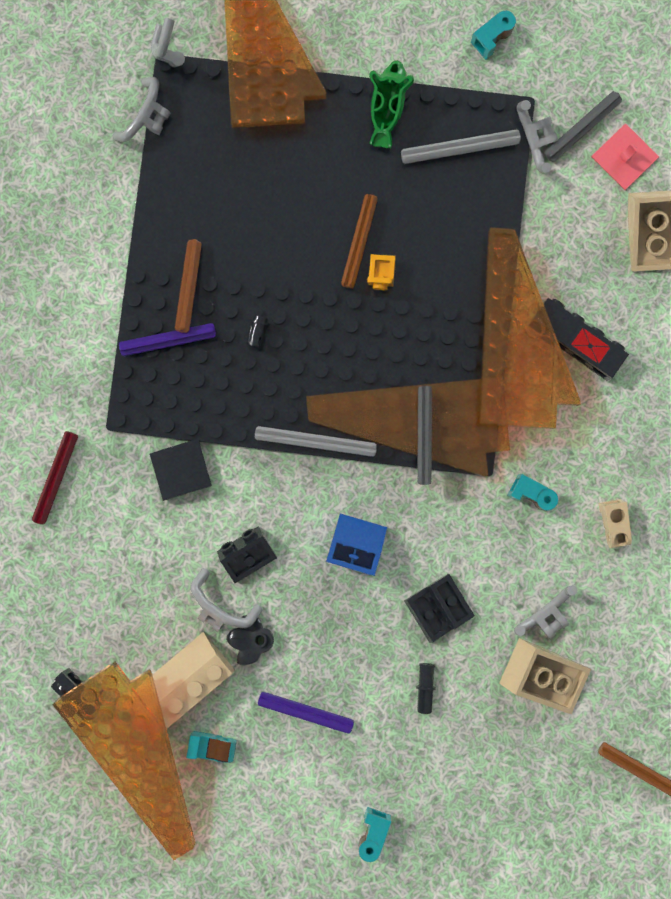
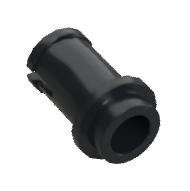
[246,316,269,348]

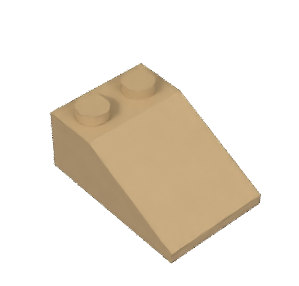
[628,190,671,271]
[499,638,591,714]

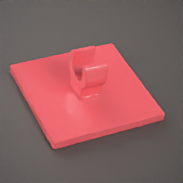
[591,123,659,190]

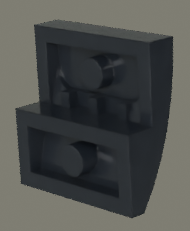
[149,439,212,501]
[404,574,475,643]

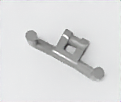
[151,18,185,67]
[113,77,171,142]
[517,100,558,173]
[190,568,263,632]
[514,585,577,639]

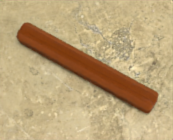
[341,194,377,288]
[175,239,202,333]
[598,742,671,796]

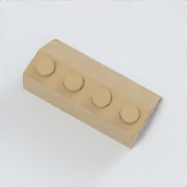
[127,632,235,739]

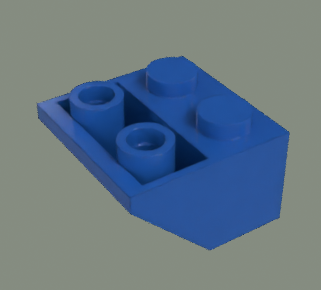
[326,513,387,576]

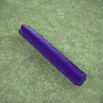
[119,323,216,356]
[258,692,354,734]

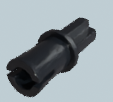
[416,663,436,714]

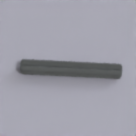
[545,91,622,162]
[417,386,432,485]

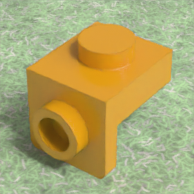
[367,254,396,290]

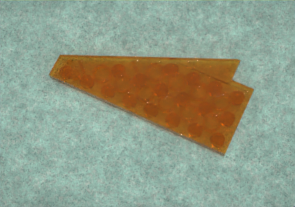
[224,0,326,128]
[479,228,581,429]
[306,377,510,476]
[52,661,196,860]

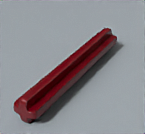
[32,431,78,525]

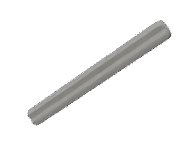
[401,129,520,164]
[255,426,377,456]

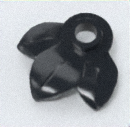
[226,615,274,665]

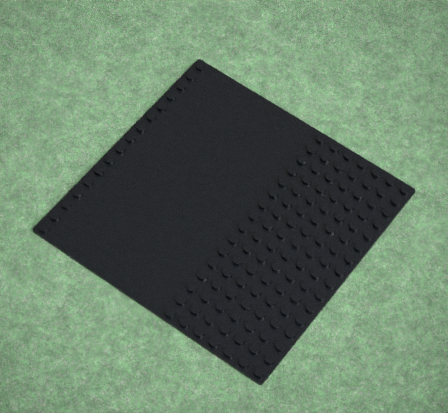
[106,56,535,477]

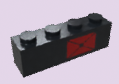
[527,298,629,381]

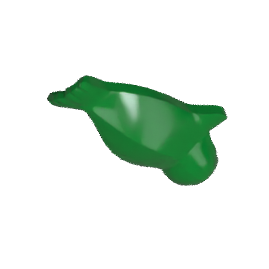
[369,60,414,148]

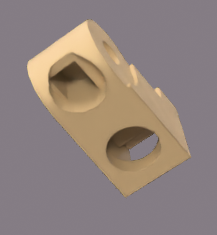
[598,499,632,549]

